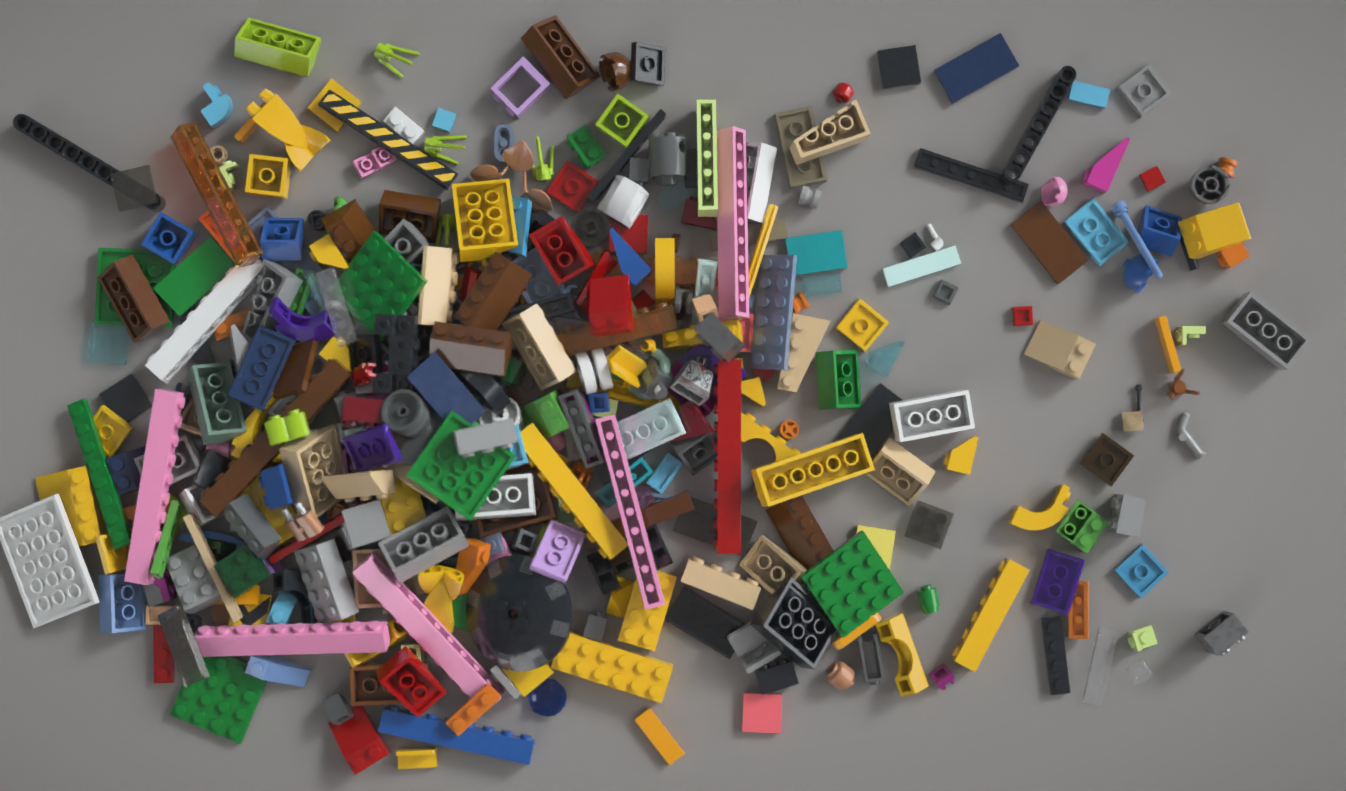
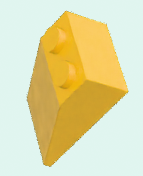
[1178,202,1251,259]

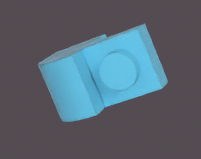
[200,82,233,129]

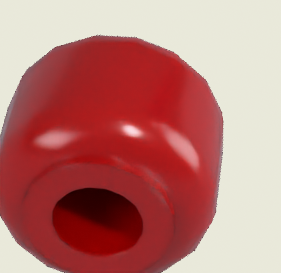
[833,83,854,103]

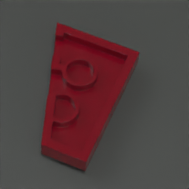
[664,400,713,444]

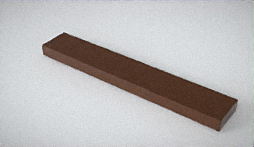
[583,490,695,551]

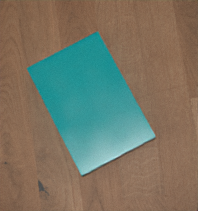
[785,230,848,276]

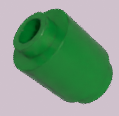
[917,584,940,614]

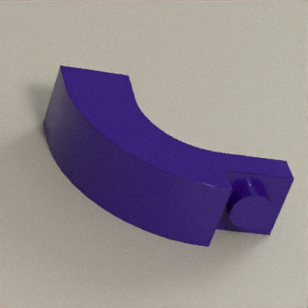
[269,296,338,342]

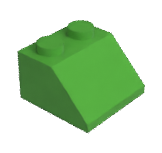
[523,389,570,438]

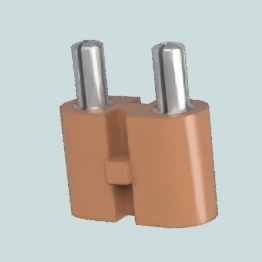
[281,501,324,542]

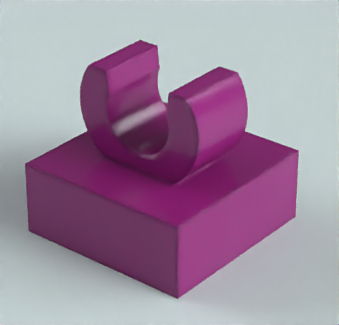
[929,663,955,690]

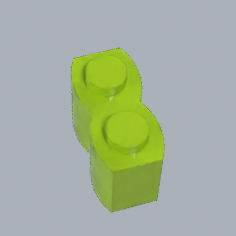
[264,409,311,446]

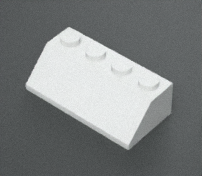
[746,142,777,223]

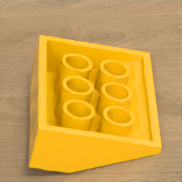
[452,179,518,262]
[35,466,107,547]

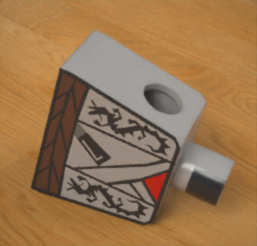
[669,357,714,406]

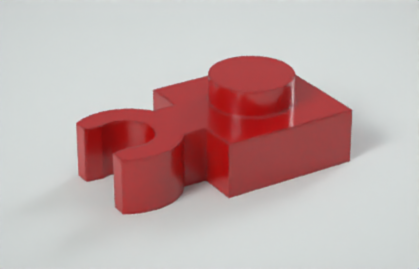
[352,363,376,388]

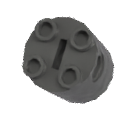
[648,132,687,186]

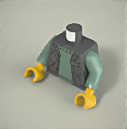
[616,339,673,400]

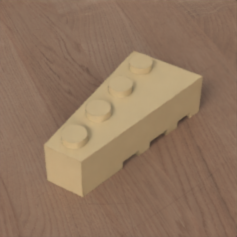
[789,99,871,165]
[776,313,830,393]

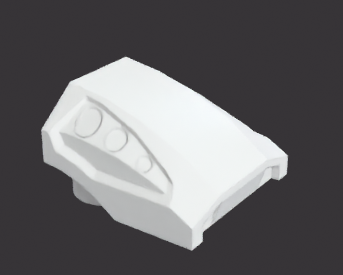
[597,175,649,229]

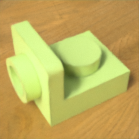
[217,160,239,192]
[1175,326,1206,346]
[1127,625,1158,652]

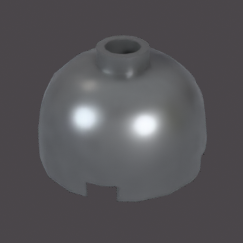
[1190,166,1230,204]

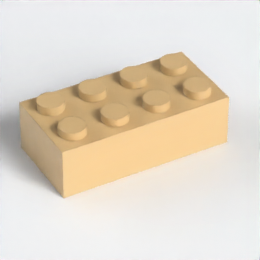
[680,556,761,610]

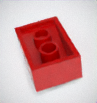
[529,216,595,285]
[589,275,634,337]
[376,646,447,718]
[328,705,391,775]

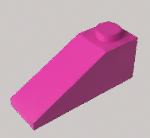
[1082,138,1130,194]

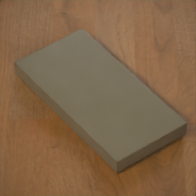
[774,106,827,189]

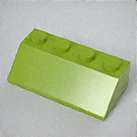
[234,17,321,77]

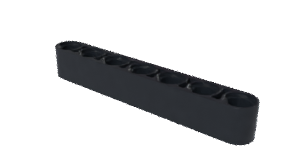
[1001,66,1076,185]

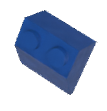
[1135,205,1182,257]
[141,212,199,264]
[260,218,304,261]
[258,464,294,510]

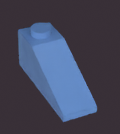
[245,655,311,687]

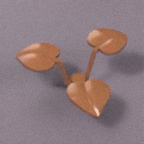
[470,140,553,213]

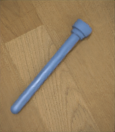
[1111,201,1163,279]

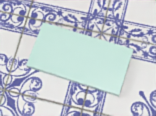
[618,398,686,460]

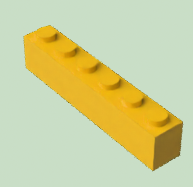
[952,558,1030,672]

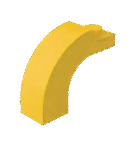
[655,238,675,305]
[1008,484,1071,530]
[344,619,409,668]

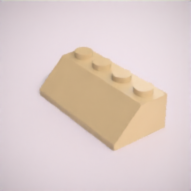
[418,246,460,325]
[502,304,576,390]

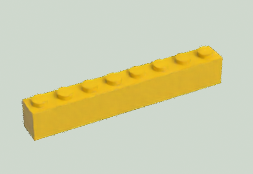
[521,423,628,560]

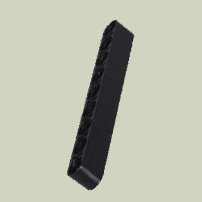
[13,114,166,212]

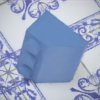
[98,573,147,633]

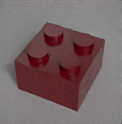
[340,396,384,429]

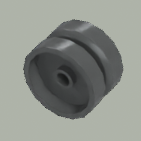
[381,389,432,439]

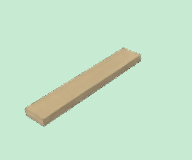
[183,513,243,623]

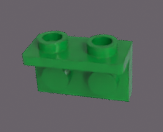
[566,124,607,169]

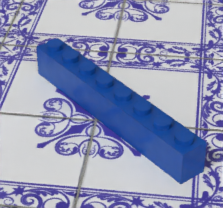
[378,705,535,765]

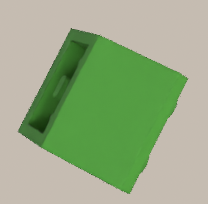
[1055,500,1109,554]

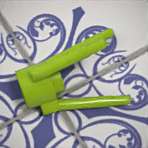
[374,43,419,78]
[424,135,467,165]
[531,136,555,182]
[435,214,456,247]

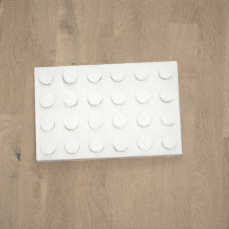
[0,494,100,628]

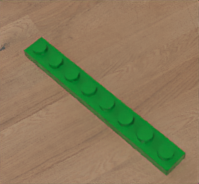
[67,398,132,549]

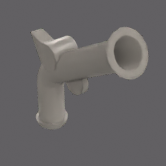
[1174,412,1206,460]

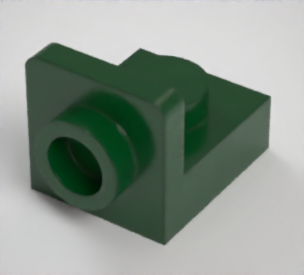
[208,540,237,562]

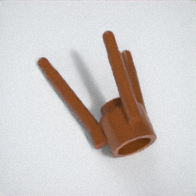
[1167,368,1200,400]

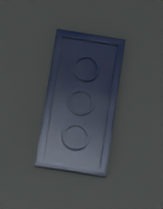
[934,33,1019,104]
[227,325,295,412]
[405,352,486,424]

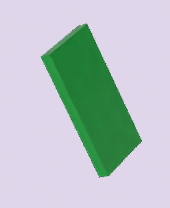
[153,237,236,317]

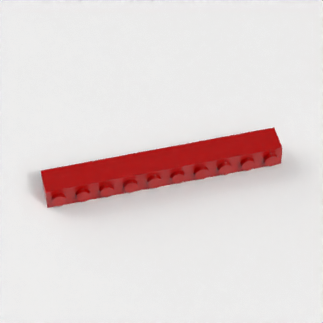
[714,359,742,554]

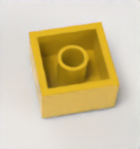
[245,154,292,199]

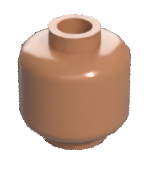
[826,661,855,690]

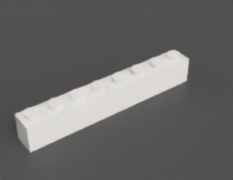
[145,251,264,384]

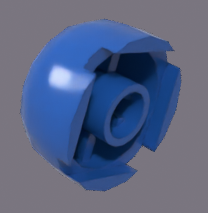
[1122,254,1159,293]

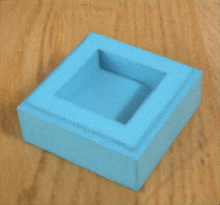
[432,108,457,133]

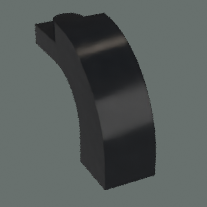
[451,369,511,415]
[272,570,318,624]

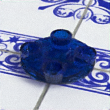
[529,678,567,717]

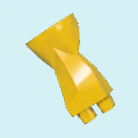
[246,88,331,171]
[231,387,277,459]
[418,565,464,634]

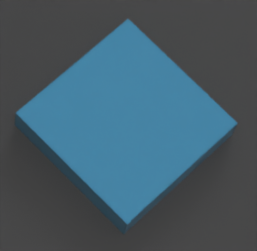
[1114,544,1169,598]

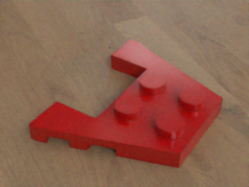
[575,249,656,315]

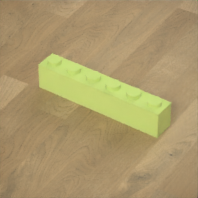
[696,100,718,217]

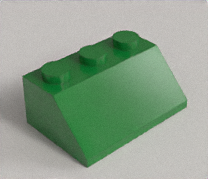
[816,350,861,410]

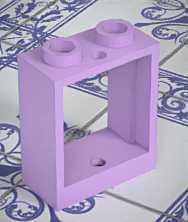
[491,56,551,119]

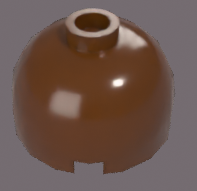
[599,52,631,92]

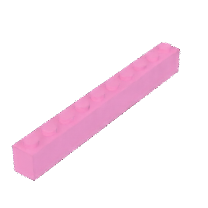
[716,126,749,321]
[124,389,185,585]
[596,415,665,609]
[352,552,504,702]
[193,621,390,657]

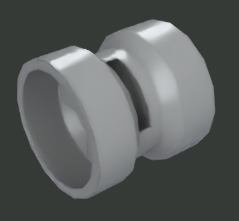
[798,185,822,209]

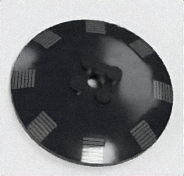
[466,554,573,671]

